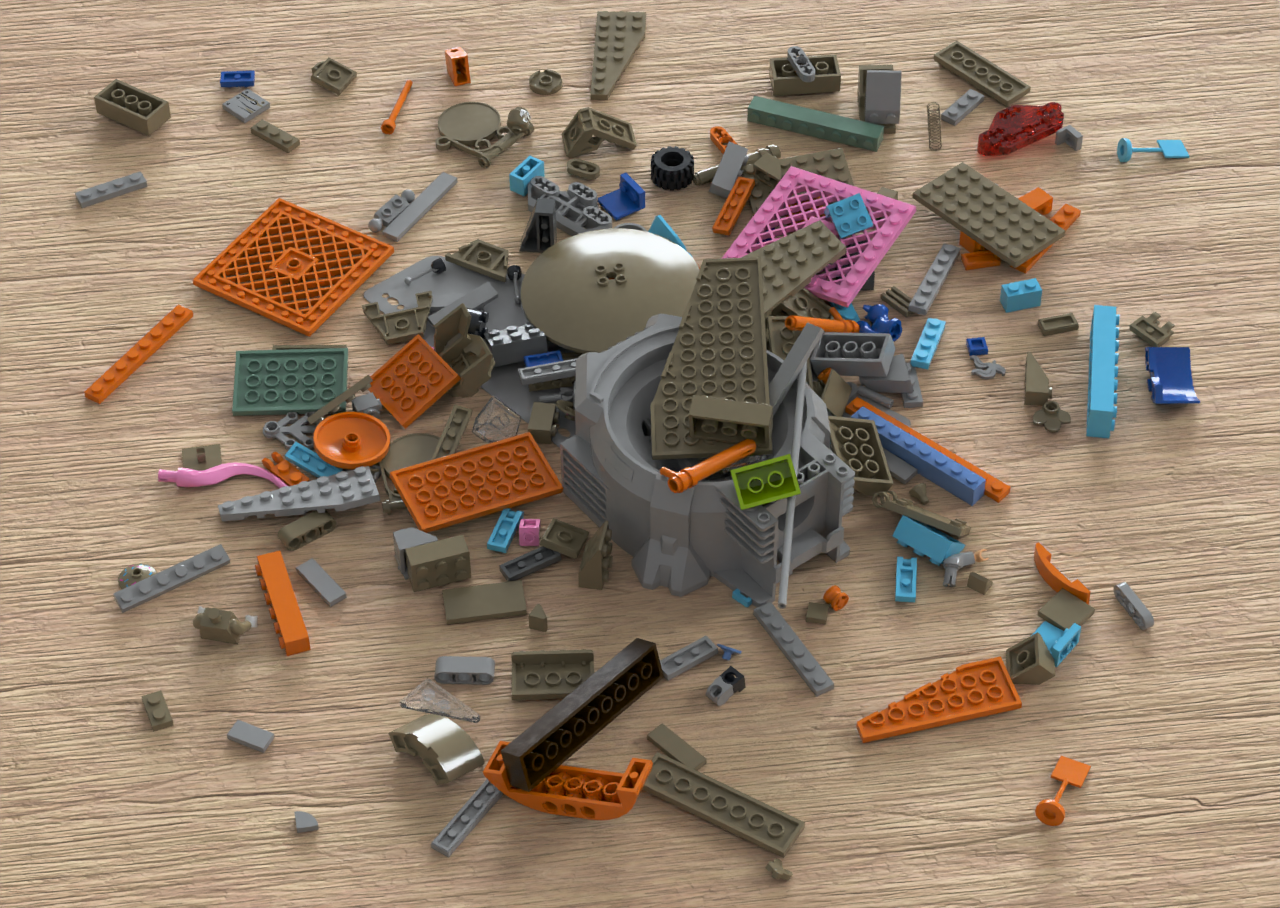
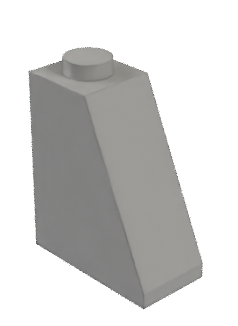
[859,354,914,393]

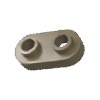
[567,159,600,180]

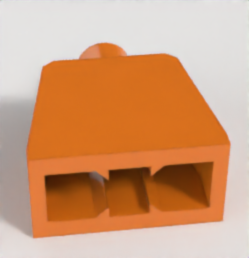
[445,47,471,86]

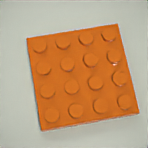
[368,334,461,429]

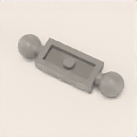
[368,189,415,233]

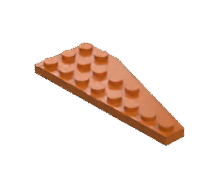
[856,656,1022,743]

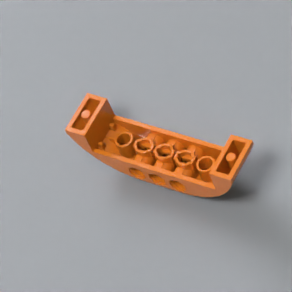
[483,741,653,820]

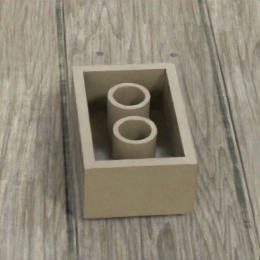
[405,535,471,592]

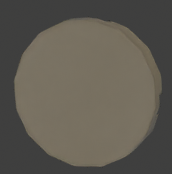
[529,69,562,95]

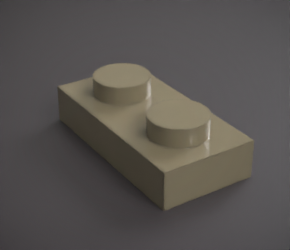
[141,690,174,732]

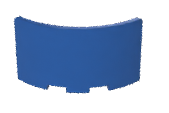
[1145,347,1200,404]

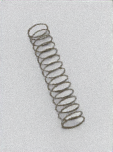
[927,102,942,151]

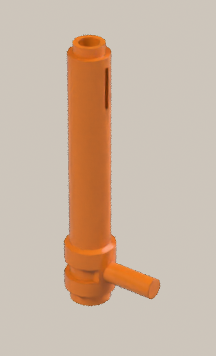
[784,307,860,333]
[660,439,757,493]

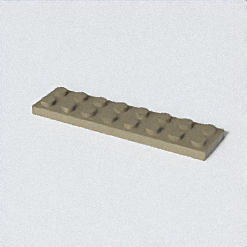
[642,752,805,858]

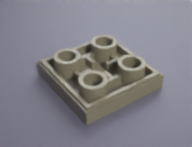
[1038,588,1095,631]

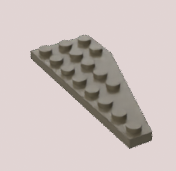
[591,11,646,100]

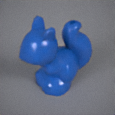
[857,304,902,342]

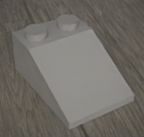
[864,70,901,124]

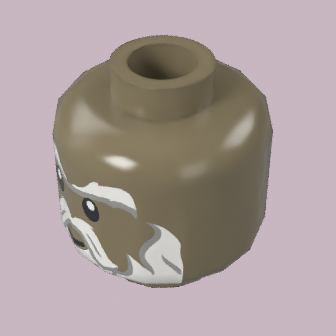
[507,107,531,134]

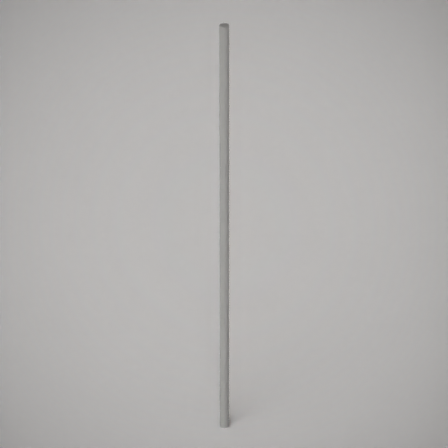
[778,359,808,609]

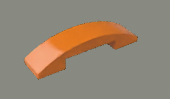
[1034,542,1091,605]

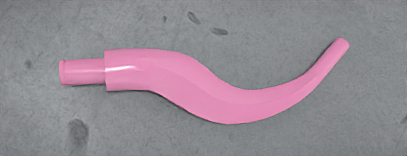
[158,462,288,488]

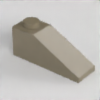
[1024,352,1052,406]

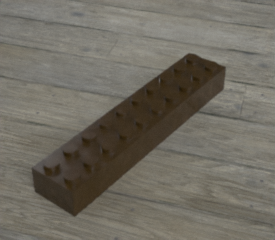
[501,638,664,792]

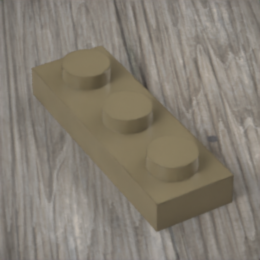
[251,119,300,153]

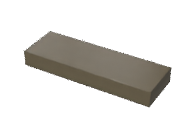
[647,723,707,771]

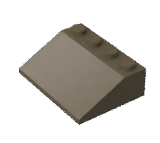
[828,416,894,496]

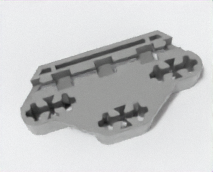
[528,176,612,236]

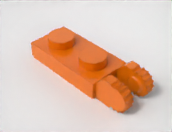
[262,452,310,486]

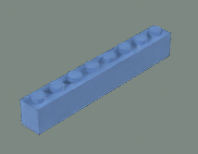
[851,406,986,506]

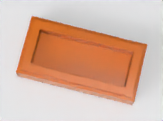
[961,250,1001,271]

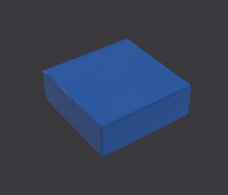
[966,337,988,356]

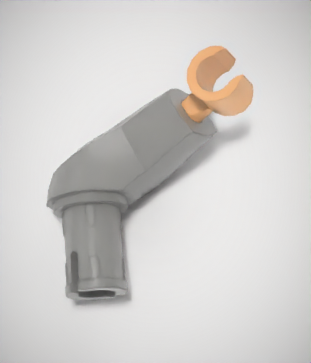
[943,549,989,587]

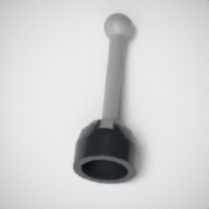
[405,258,446,285]
[507,265,522,303]

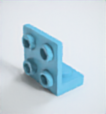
[824,193,873,239]
[1031,621,1081,667]

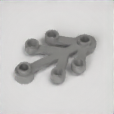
[263,412,318,451]

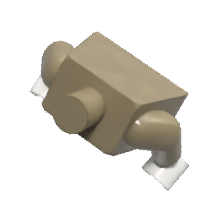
[193,606,258,645]

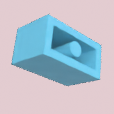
[509,156,545,196]
[1000,278,1042,313]

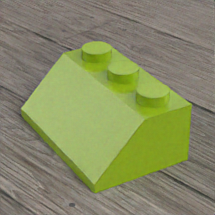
[730,454,801,510]

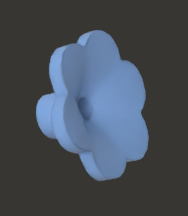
[717,644,742,661]

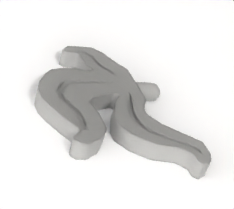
[970,355,1006,380]

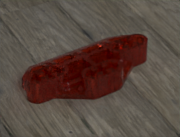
[977,102,1064,156]

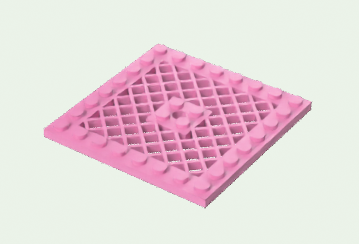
[722,166,916,308]

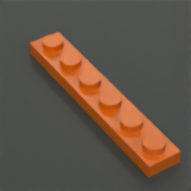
[1010,204,1081,274]

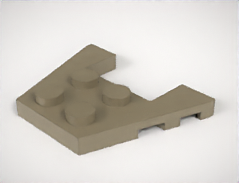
[362,291,433,345]

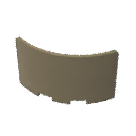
[389,714,485,785]

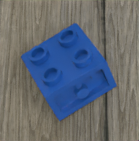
[598,173,645,220]

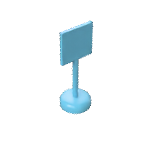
[1117,138,1189,162]

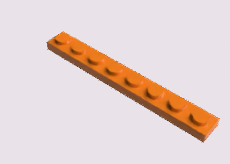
[84,304,193,404]

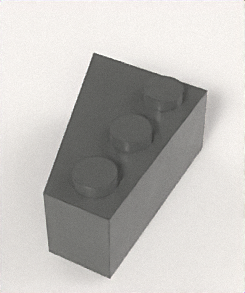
[519,198,557,253]

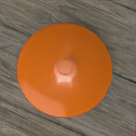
[313,412,390,469]

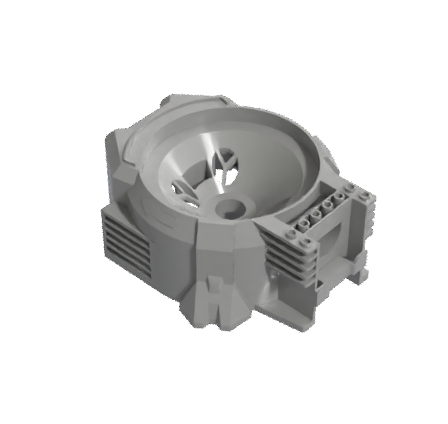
[560,314,855,607]

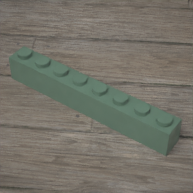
[747,96,884,152]

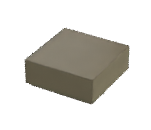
[806,602,829,625]

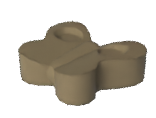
[766,858,793,880]

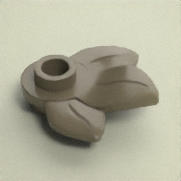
[1033,401,1071,433]

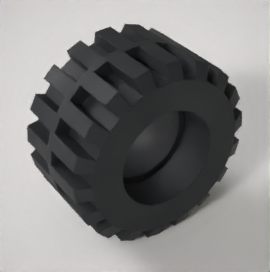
[651,146,694,191]

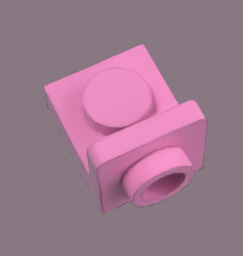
[519,519,541,546]

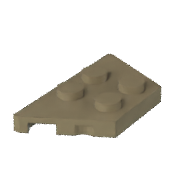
[445,239,509,283]

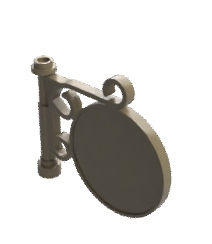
[436,102,534,168]
[370,433,440,515]

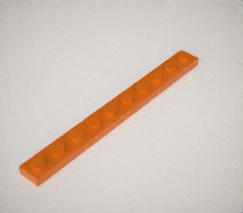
[845,397,1011,503]

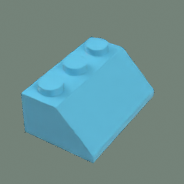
[892,515,965,566]

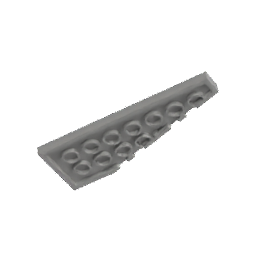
[218,466,380,521]

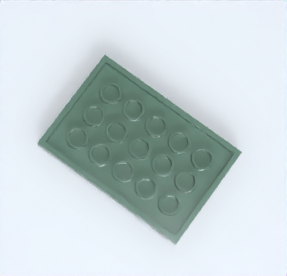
[232,348,349,416]

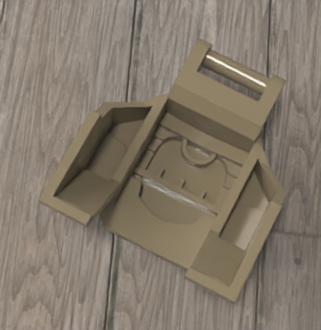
[434,303,496,398]

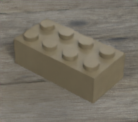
[769,55,841,96]
[94,79,171,136]
[689,395,773,448]

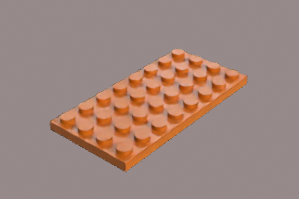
[390,432,563,533]

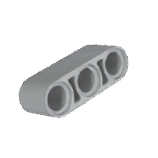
[434,656,495,685]

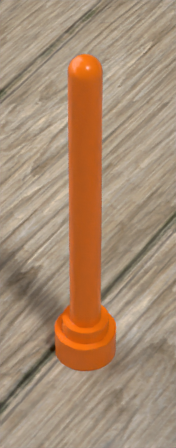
[381,80,413,135]

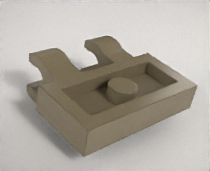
[1129,312,1175,347]

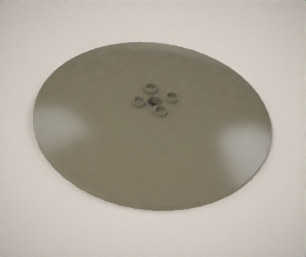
[521,228,700,354]

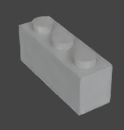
[709,142,749,199]

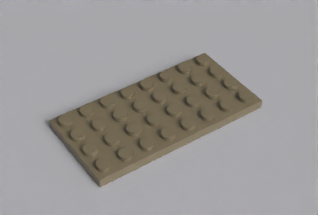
[913,162,1065,268]

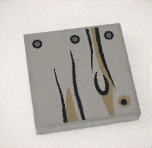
[222,88,270,123]

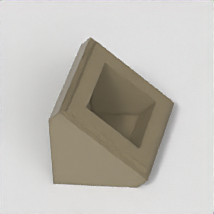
[967,572,993,595]
[529,604,548,632]

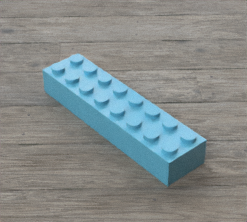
[1086,305,1120,438]

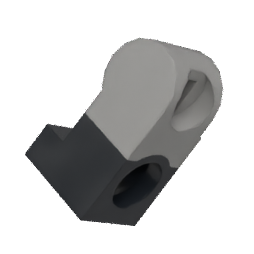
[706,666,746,706]

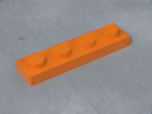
[712,176,755,236]

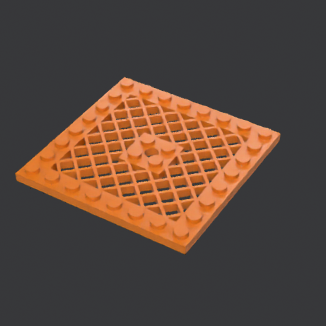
[193,198,394,337]

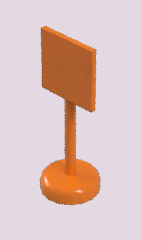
[1035,756,1091,826]

